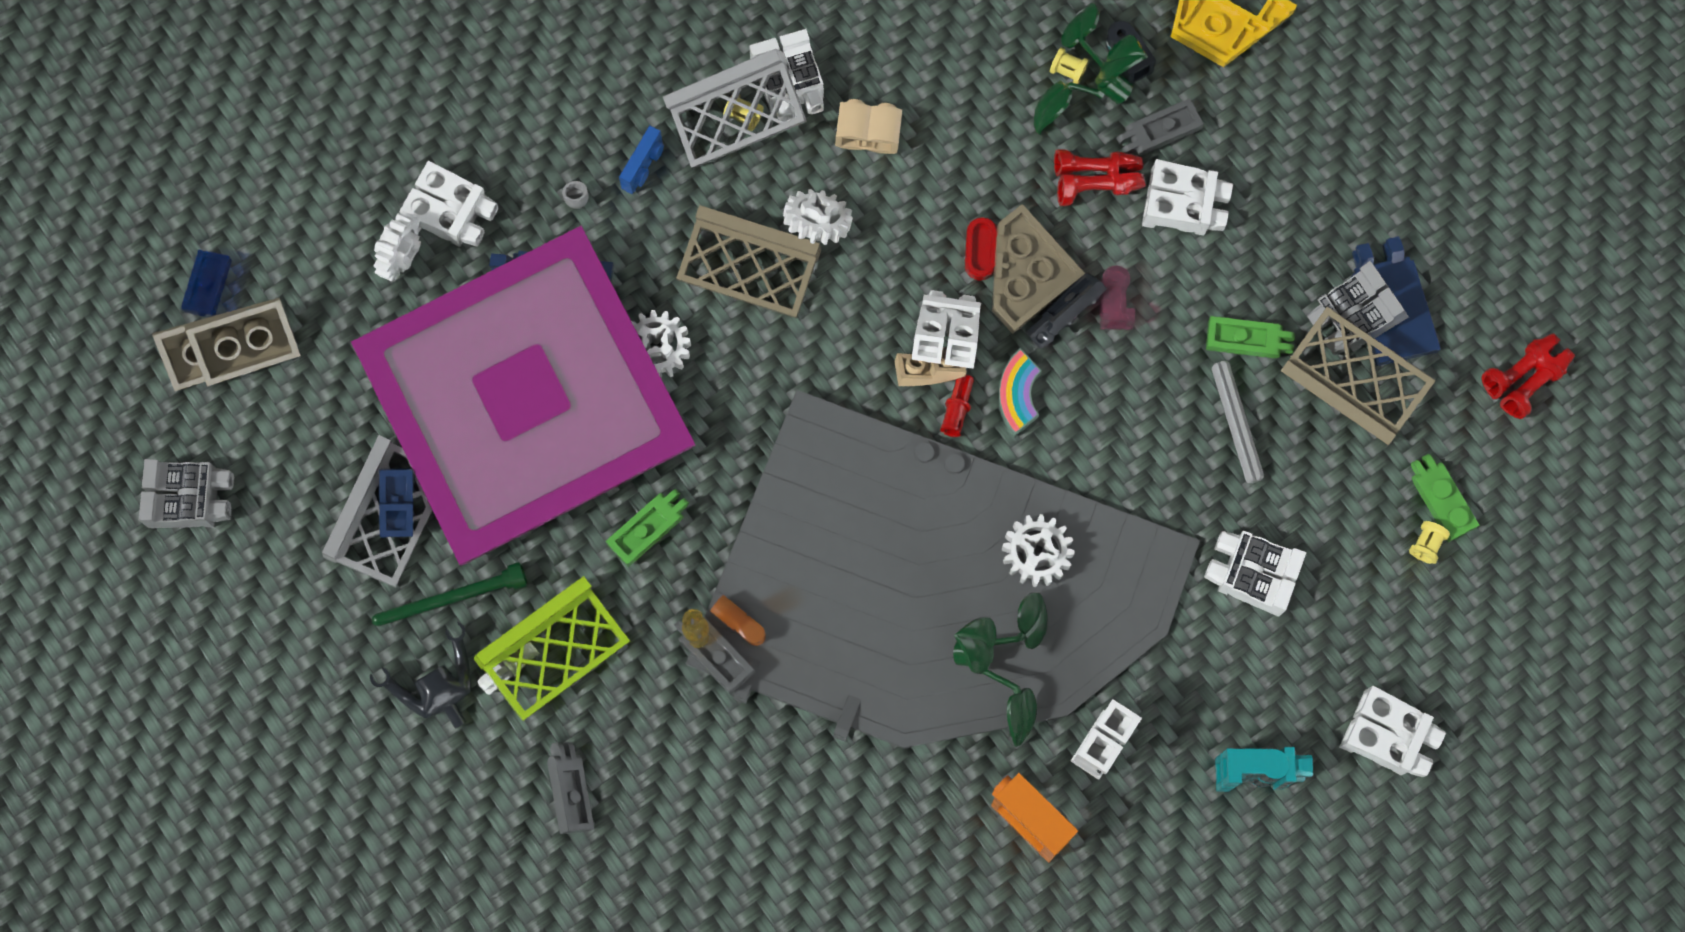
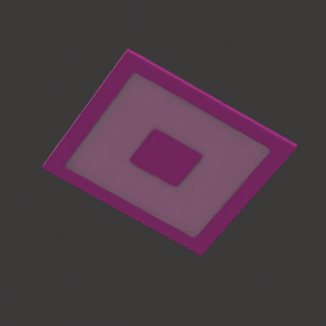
[351,226,696,566]

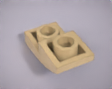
[895,347,966,386]

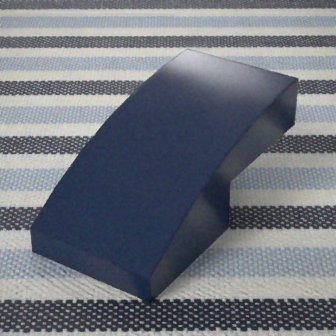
[379,468,413,537]

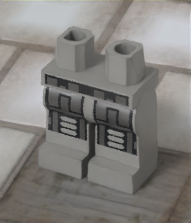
[1307,261,1409,356]
[139,459,234,528]

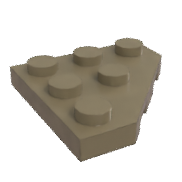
[992,204,1085,334]

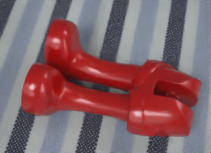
[1054,149,1146,206]
[1481,333,1575,419]

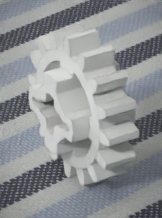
[783,189,853,245]
[374,211,421,281]
[631,310,691,377]
[1002,514,1075,587]

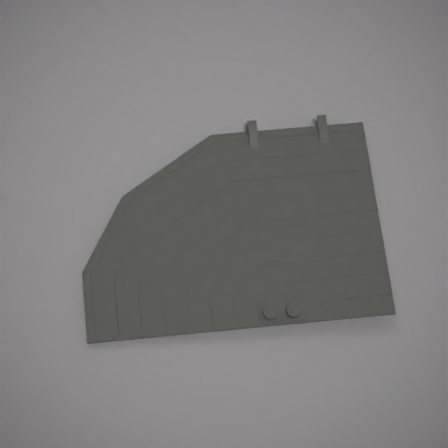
[686,390,1200,749]

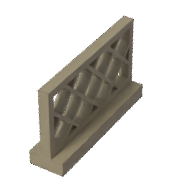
[676,205,822,319]
[1281,306,1436,445]

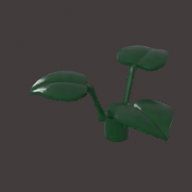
[1034,3,1148,136]
[953,592,1048,747]

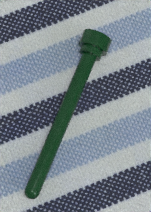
[372,562,528,626]

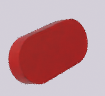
[965,217,997,280]

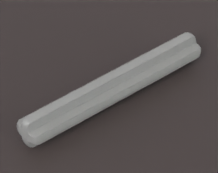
[1212,361,1264,484]

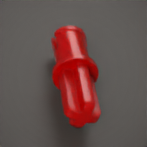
[940,375,974,437]

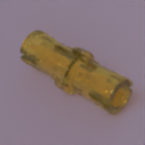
[682,609,709,648]

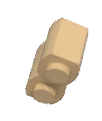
[835,99,902,154]

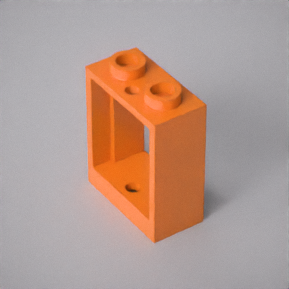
[991,773,1078,863]

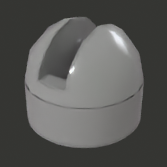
[562,181,589,209]

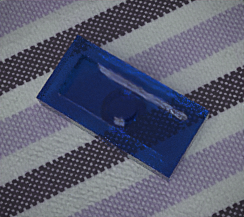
[181,250,232,317]

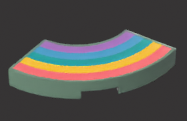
[999,348,1042,437]

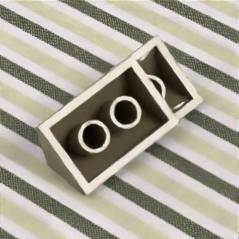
[152,298,301,391]

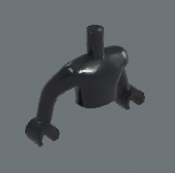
[370,621,471,729]

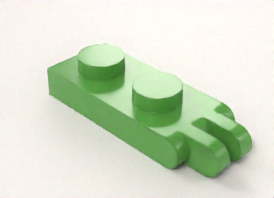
[1206,316,1295,358]
[1411,454,1480,543]
[606,489,689,567]

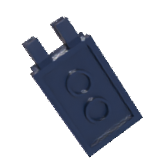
[1350,236,1441,366]

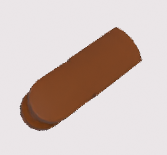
[710,595,766,646]

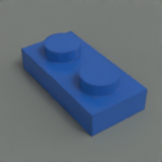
[619,125,664,195]

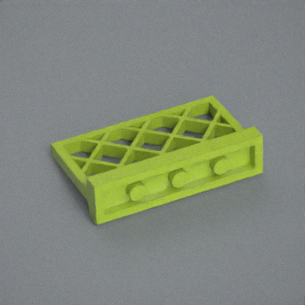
[474,576,630,721]

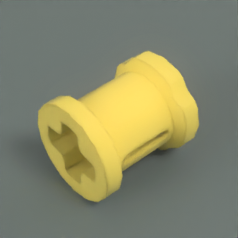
[1049,47,1089,84]
[723,94,764,131]
[1409,521,1450,564]

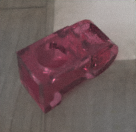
[1100,265,1135,330]

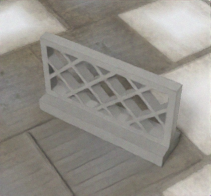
[663,49,807,169]
[322,435,432,588]

